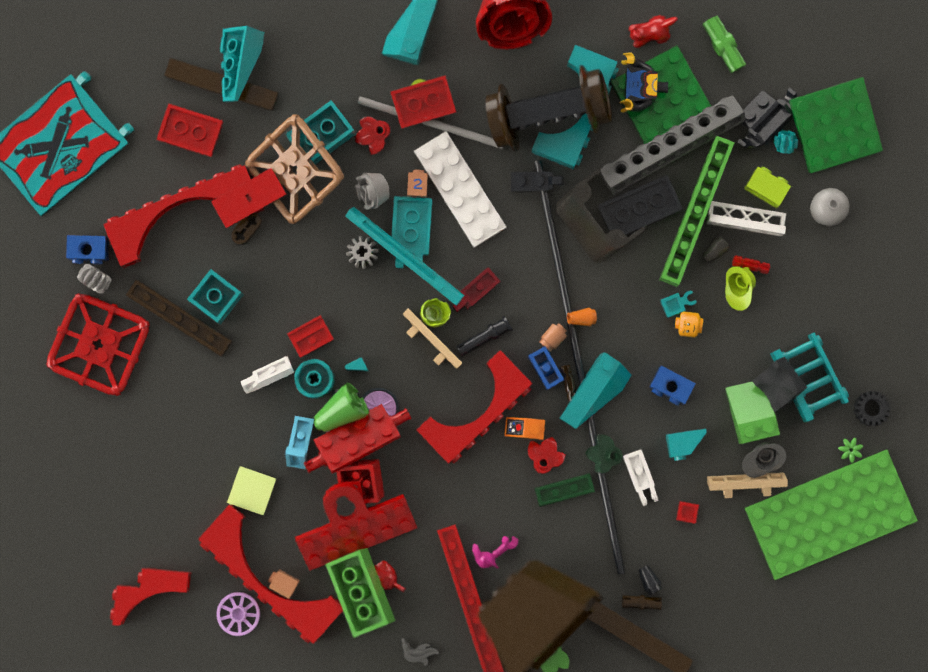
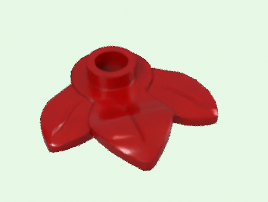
[355,117,390,155]
[528,437,565,474]

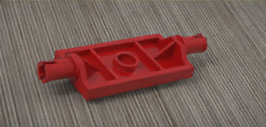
[303,404,411,474]

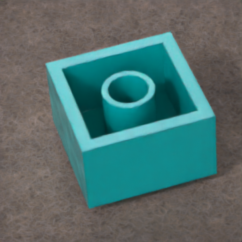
[187,269,244,325]

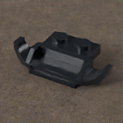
[737,88,797,149]

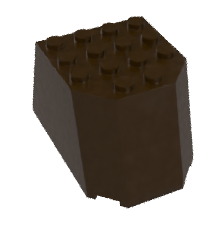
[477,559,604,672]

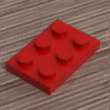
[390,75,456,129]
[157,103,223,158]

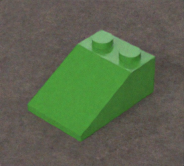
[725,382,780,444]

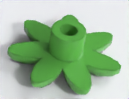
[838,438,863,463]

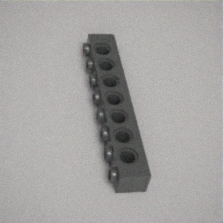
[600,95,745,195]

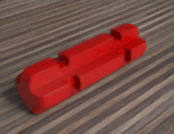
[732,255,770,274]

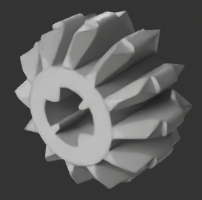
[346,236,379,269]
[77,264,112,293]

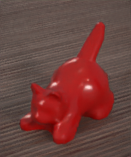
[629,15,678,48]

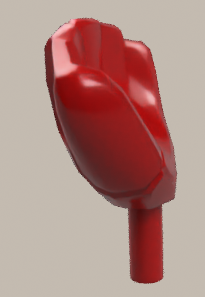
[374,561,406,592]

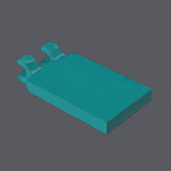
[392,196,432,268]

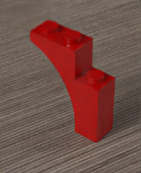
[110,568,191,626]

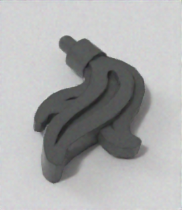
[401,638,439,666]

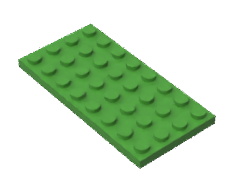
[744,450,918,580]

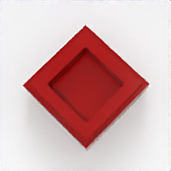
[676,501,699,524]

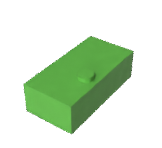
[326,548,395,637]

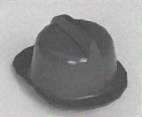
[742,442,786,478]

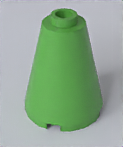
[314,383,369,432]

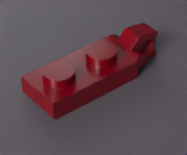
[452,267,501,312]

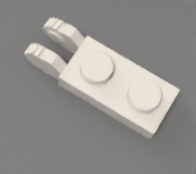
[623,449,659,506]

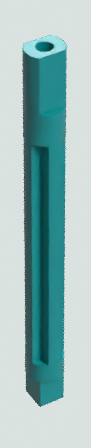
[345,207,465,306]

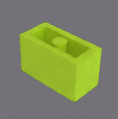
[744,167,791,208]

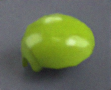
[420,298,451,328]

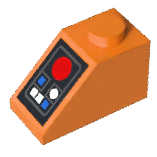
[504,417,545,440]

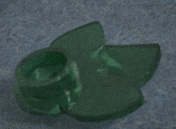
[586,434,623,473]

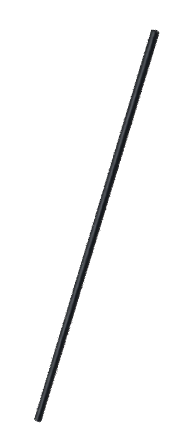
[534,160,625,574]

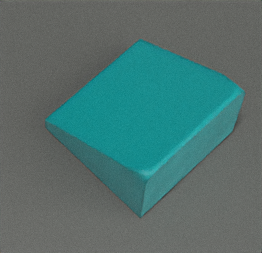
[345,357,369,372]

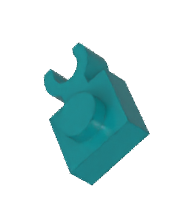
[660,291,697,318]

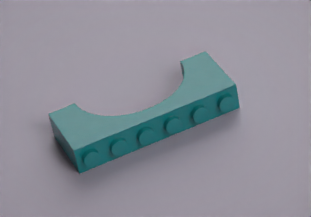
[531,45,619,170]

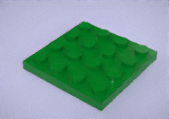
[610,46,712,144]
[789,77,883,173]

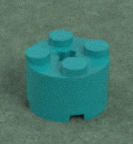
[294,359,335,399]

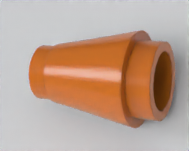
[567,307,597,326]

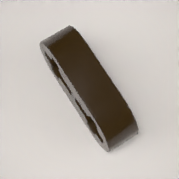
[231,213,262,245]

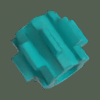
[774,130,798,154]

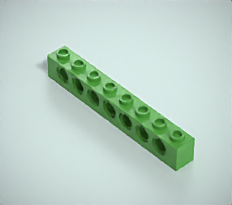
[659,136,735,287]

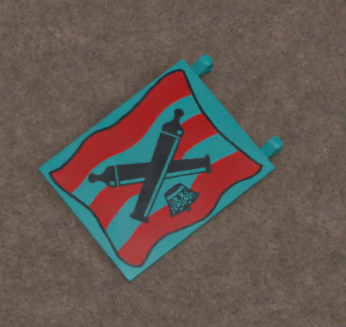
[0,71,134,216]

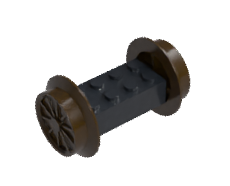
[486,65,612,152]

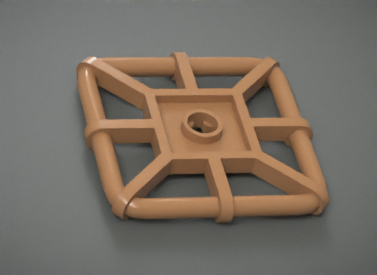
[245,114,344,224]

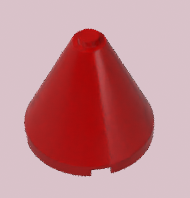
[476,0,552,49]

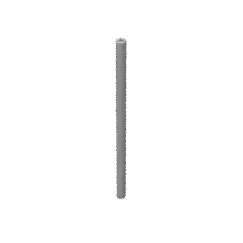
[358,96,503,149]

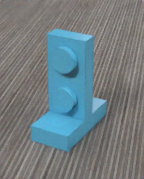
[285,416,314,470]

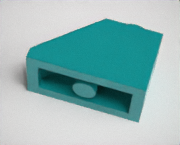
[666,429,707,461]

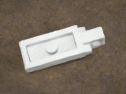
[241,356,294,394]

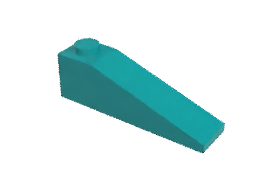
[382,0,438,65]
[220,26,264,102]
[559,352,632,429]

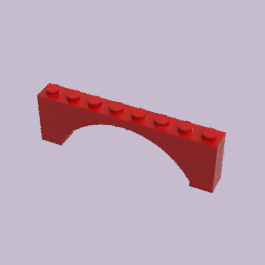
[103,165,264,268]
[198,504,343,644]

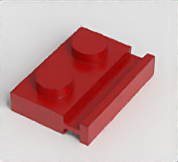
[287,315,334,358]

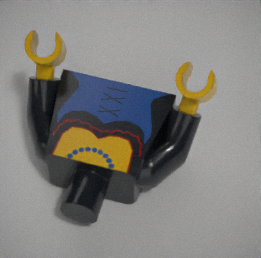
[620,52,668,112]

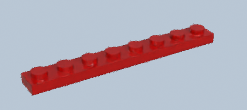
[437,524,504,672]

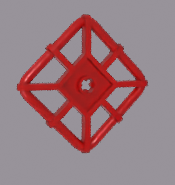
[46,293,150,396]

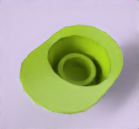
[725,267,756,310]

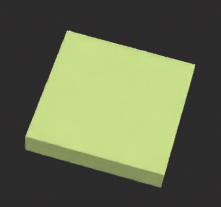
[227,466,277,515]

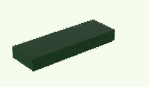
[534,473,595,507]

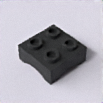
[752,356,808,412]

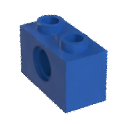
[66,235,109,264]
[528,347,564,390]
[649,366,696,406]

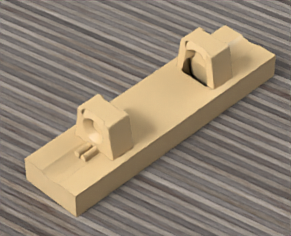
[403,308,462,369]
[707,473,787,498]

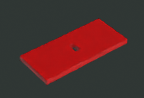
[211,168,287,229]

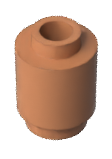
[539,323,567,352]

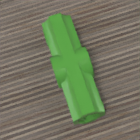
[703,15,746,73]

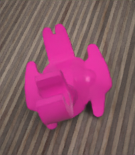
[472,536,518,569]

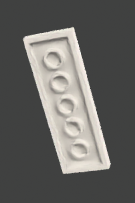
[414,131,506,248]

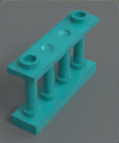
[770,332,849,422]

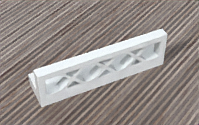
[707,201,786,236]

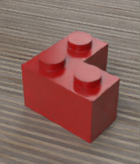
[336,459,384,503]

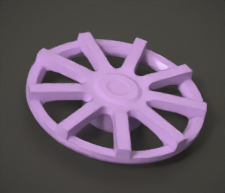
[217,592,260,636]

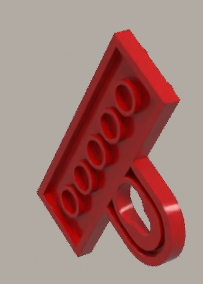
[295,483,417,571]

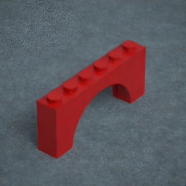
[417,350,532,464]

